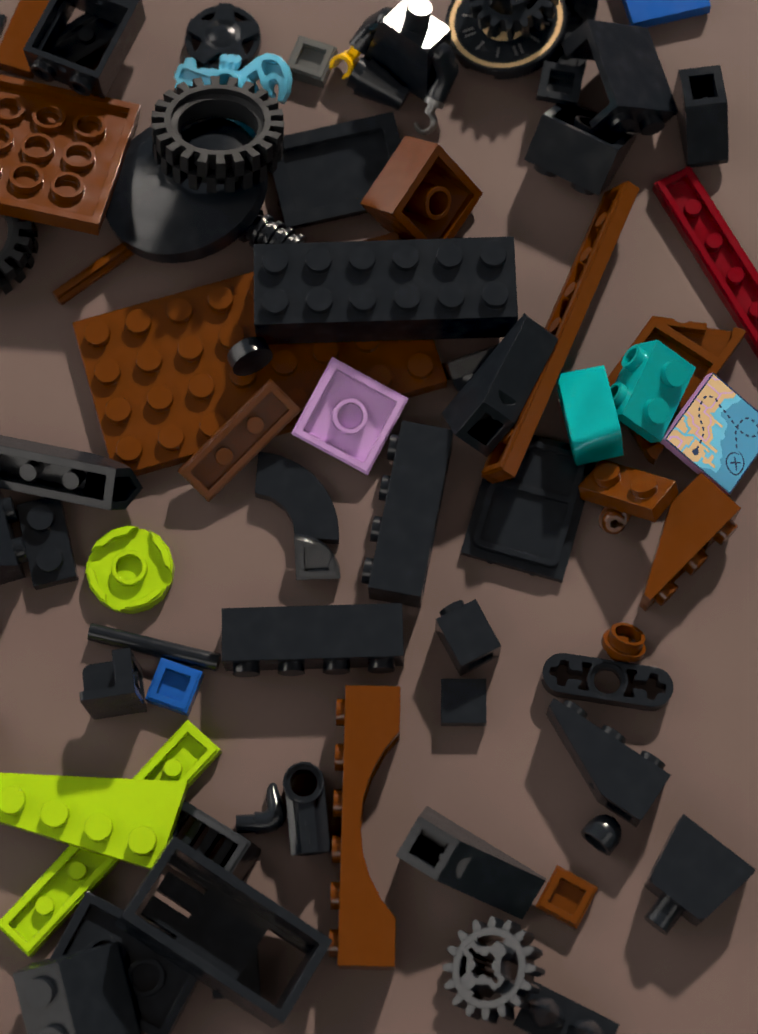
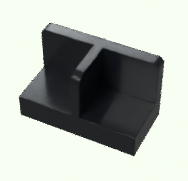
[79,647,147,720]

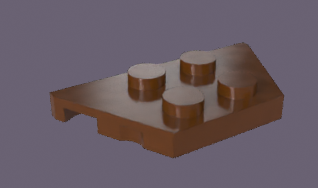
[608,316,746,465]

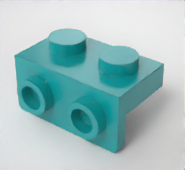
[610,340,696,443]

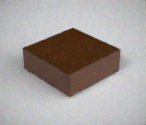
[535,865,598,930]

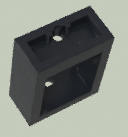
[23,0,146,99]

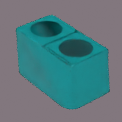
[557,365,624,466]

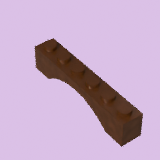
[329,685,401,971]

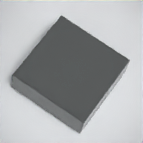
[287,35,338,88]

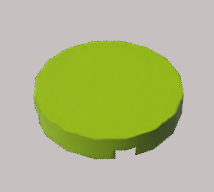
[85,526,175,614]

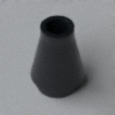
[347,57,410,111]

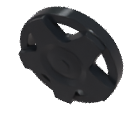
[185,3,261,71]

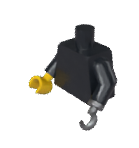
[329,0,459,135]

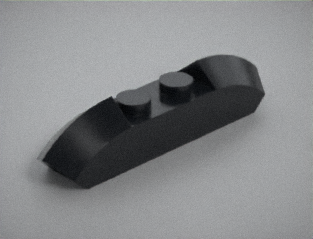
[0,435,143,510]

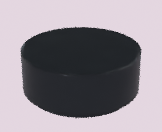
[227,337,273,376]

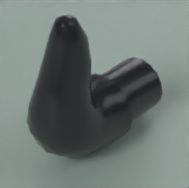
[236,782,287,835]

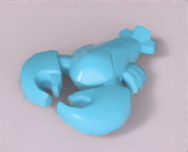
[174,53,293,139]

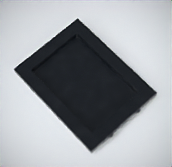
[273,112,401,229]
[460,435,596,583]

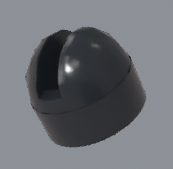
[581,814,621,856]

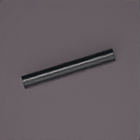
[87,623,221,671]

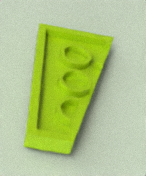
[0,773,189,870]

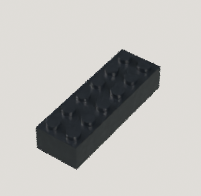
[253,236,518,345]

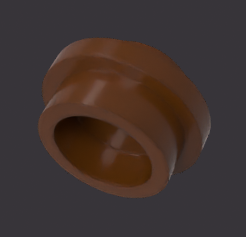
[601,622,646,663]

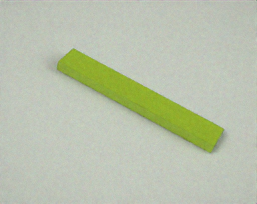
[0,720,222,958]

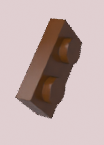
[578,460,678,522]

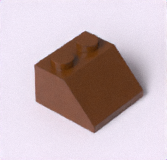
[360,135,483,240]

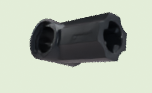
[283,762,331,856]

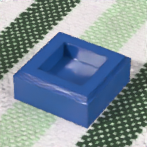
[145,657,204,717]

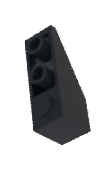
[441,313,558,457]
[546,698,671,828]
[396,806,546,919]

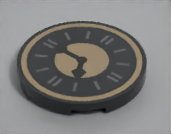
[445,0,568,80]

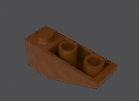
[639,473,741,612]

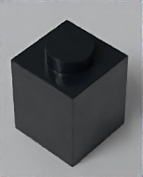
[435,599,501,676]

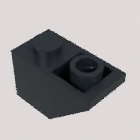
[673,65,729,168]

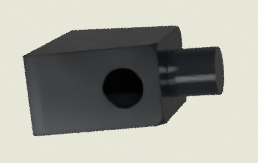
[644,814,756,935]

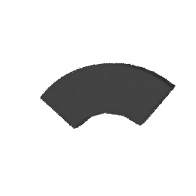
[255,452,339,544]

